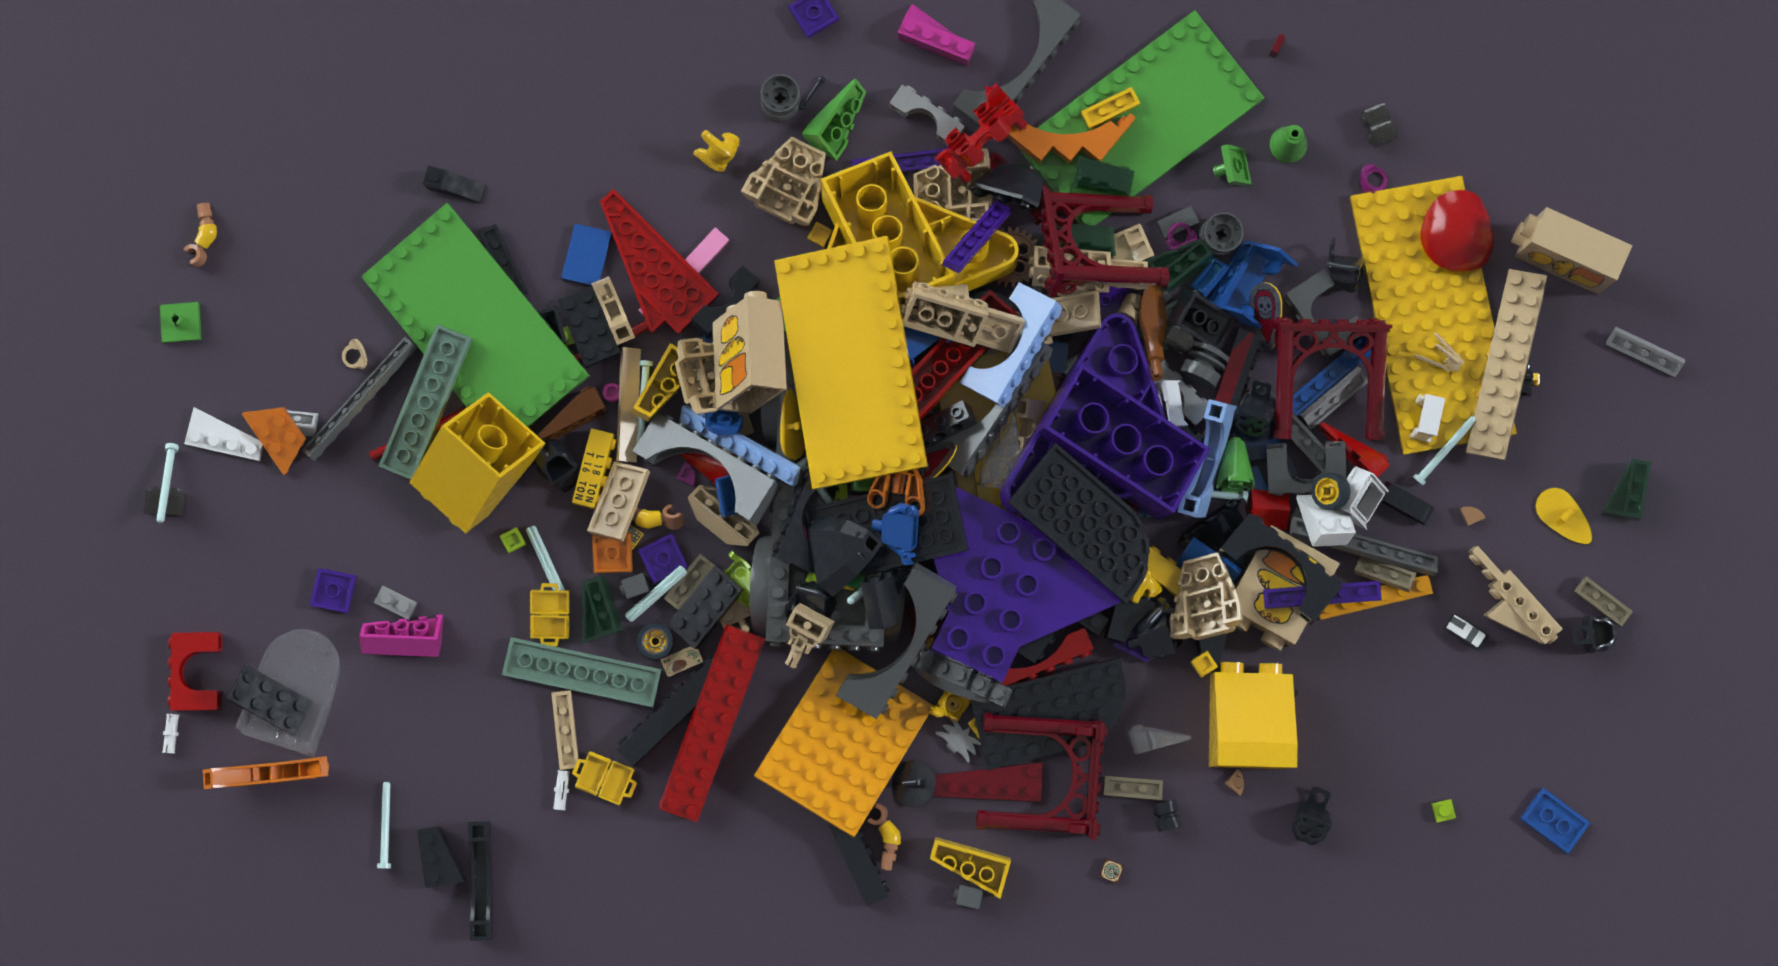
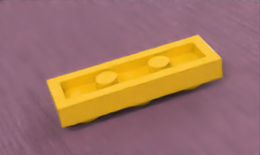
[1081,87,1140,130]

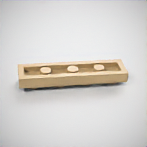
[551,690,580,770]

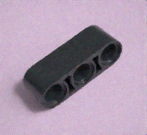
[1381,481,1434,525]

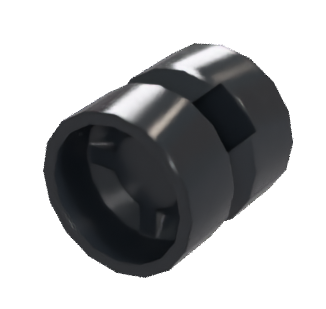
[1151,799,1183,832]

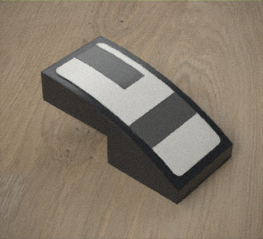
[1444,613,1489,651]

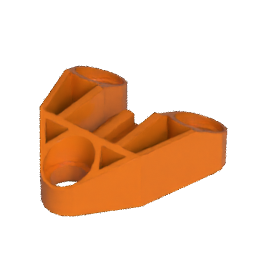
[867,469,925,516]

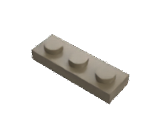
[664,554,714,610]
[1354,556,1416,592]
[1573,576,1633,627]
[1103,776,1163,800]

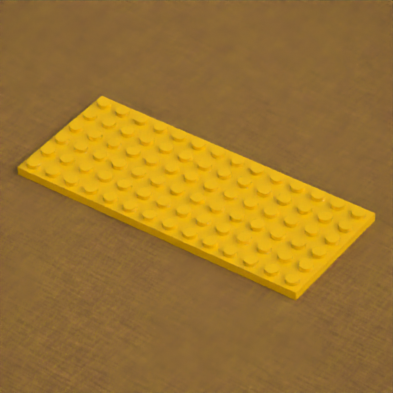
[1350,176,1517,455]

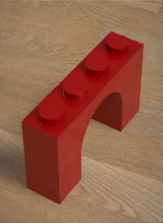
[168,632,222,711]

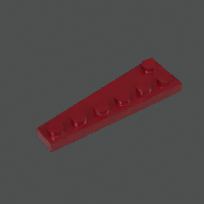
[933,763,1043,801]

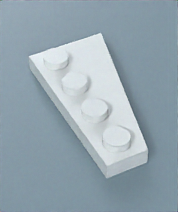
[184,407,264,462]

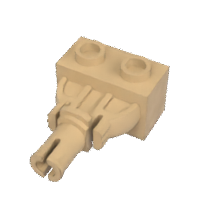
[785,603,835,668]

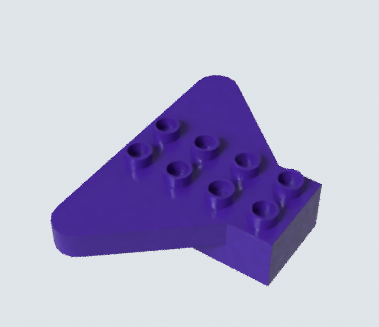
[1000,314,1211,520]
[928,487,1121,684]

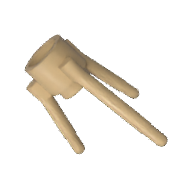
[1413,333,1464,373]

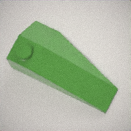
[802,79,866,161]

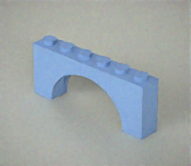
[960,283,1063,408]
[1178,399,1237,518]

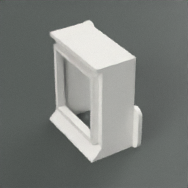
[1155,380,1188,428]
[1409,394,1445,443]
[1340,466,1389,530]

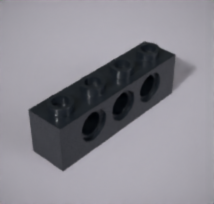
[920,400,977,449]

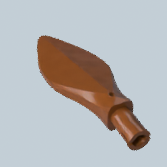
[1139,284,1167,381]

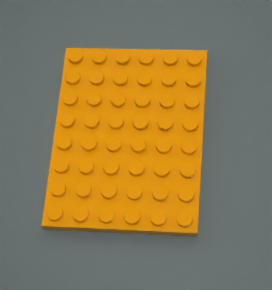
[754,649,934,838]

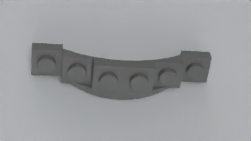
[909,651,1013,708]

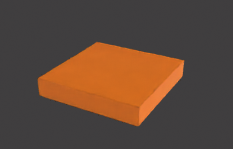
[592,533,633,573]

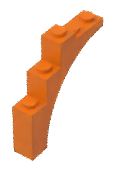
[203,756,329,789]

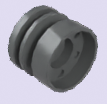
[760,74,800,122]
[1199,212,1244,256]
[1179,341,1230,389]

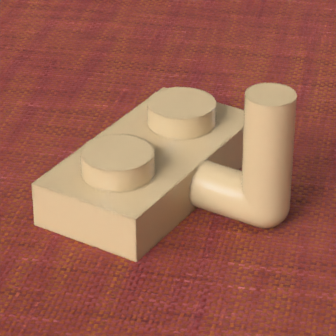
[720,601,751,632]

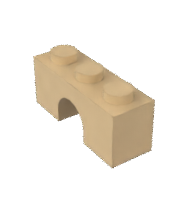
[1007,398,1045,456]

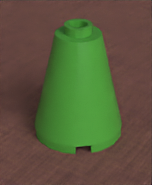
[1270,125,1307,163]
[1216,437,1255,492]

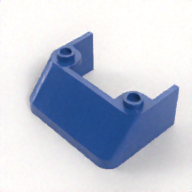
[1209,240,1298,329]

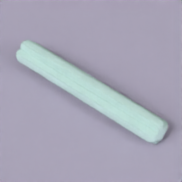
[526,526,565,590]
[625,566,687,622]

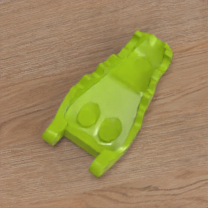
[725,550,751,609]

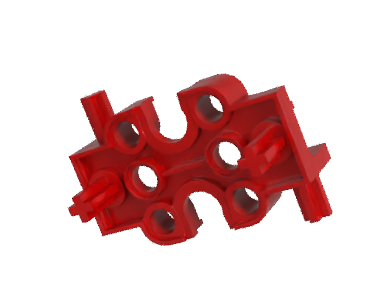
[935,83,1028,184]

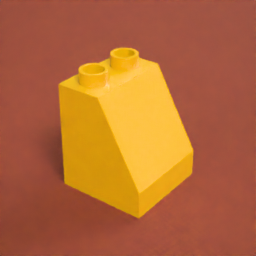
[409,392,545,534]
[1209,662,1298,769]

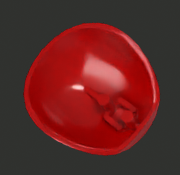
[1421,190,1494,272]

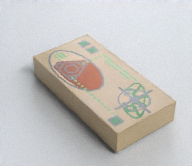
[660,646,704,678]

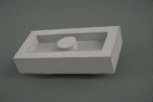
[374,585,418,620]

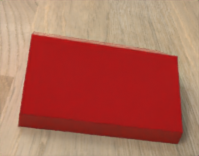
[1249,489,1290,530]

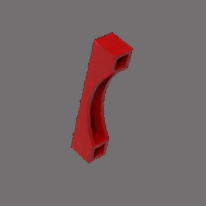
[1001,628,1094,686]

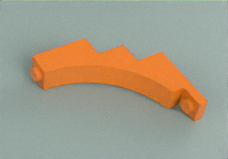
[1006,113,1136,164]

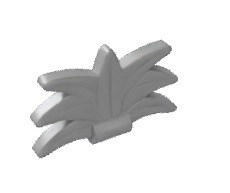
[935,721,981,763]

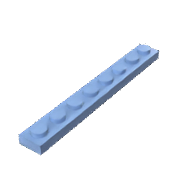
[679,404,801,486]

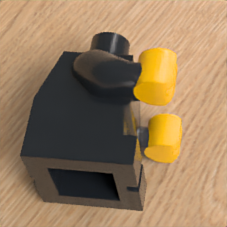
[1520,364,1540,397]

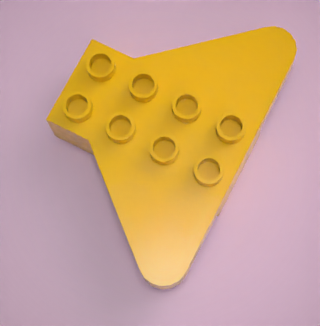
[821,151,1019,305]

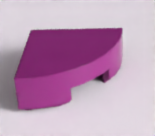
[677,461,696,487]

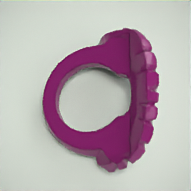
[1359,163,1388,194]
[1166,222,1197,251]

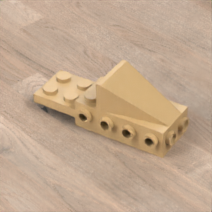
[1029,245,1149,297]
[900,281,1025,354]
[1468,546,1563,644]

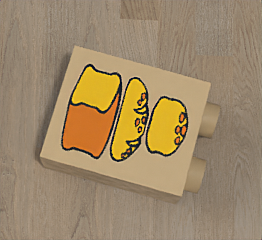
[1511,207,1633,295]
[713,291,787,414]
[1235,525,1340,651]

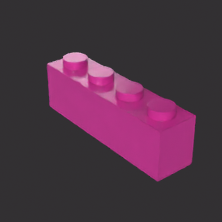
[898,4,975,66]
[359,614,443,657]

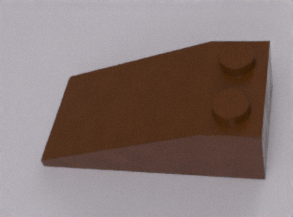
[537,386,609,442]

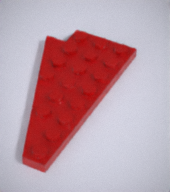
[600,189,719,335]

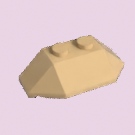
[688,485,759,546]

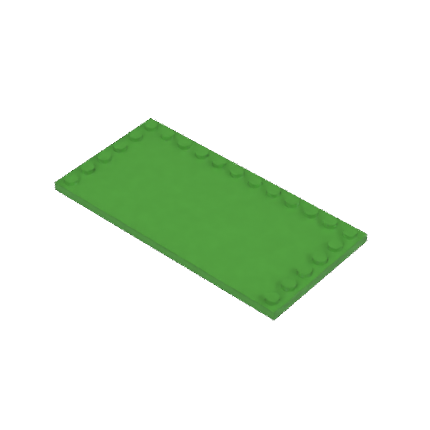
[1018,10,1264,233]
[361,203,590,428]

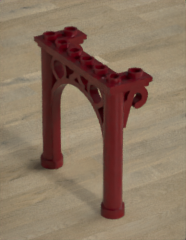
[1031,185,1169,299]
[1269,317,1393,440]
[976,712,1107,841]

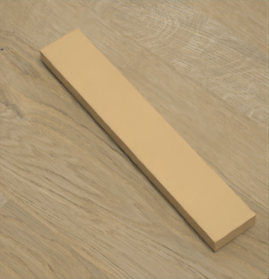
[616,347,641,463]

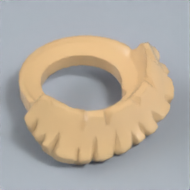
[342,339,367,370]

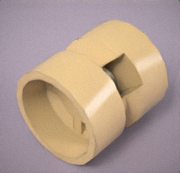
[1115,293,1141,328]

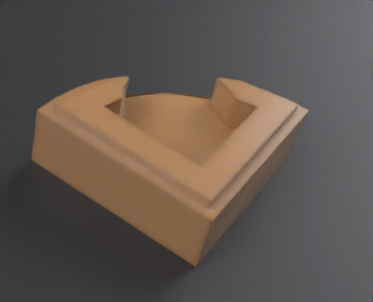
[1459,506,1486,526]
[1224,769,1244,796]

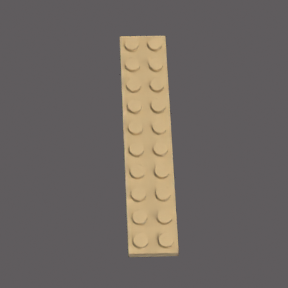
[1466,269,1548,461]

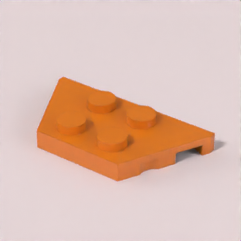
[242,407,306,475]

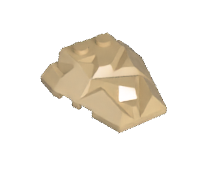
[741,137,826,226]
[914,149,993,221]
[675,338,717,415]
[1170,552,1243,640]

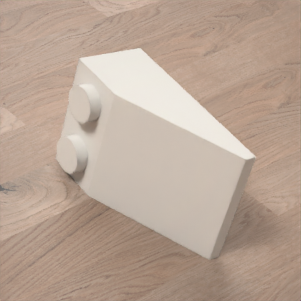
[1296,495,1356,547]

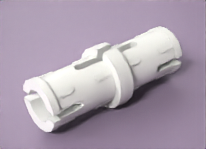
[162,714,179,754]
[553,770,570,810]

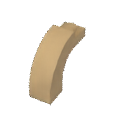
[591,276,635,345]

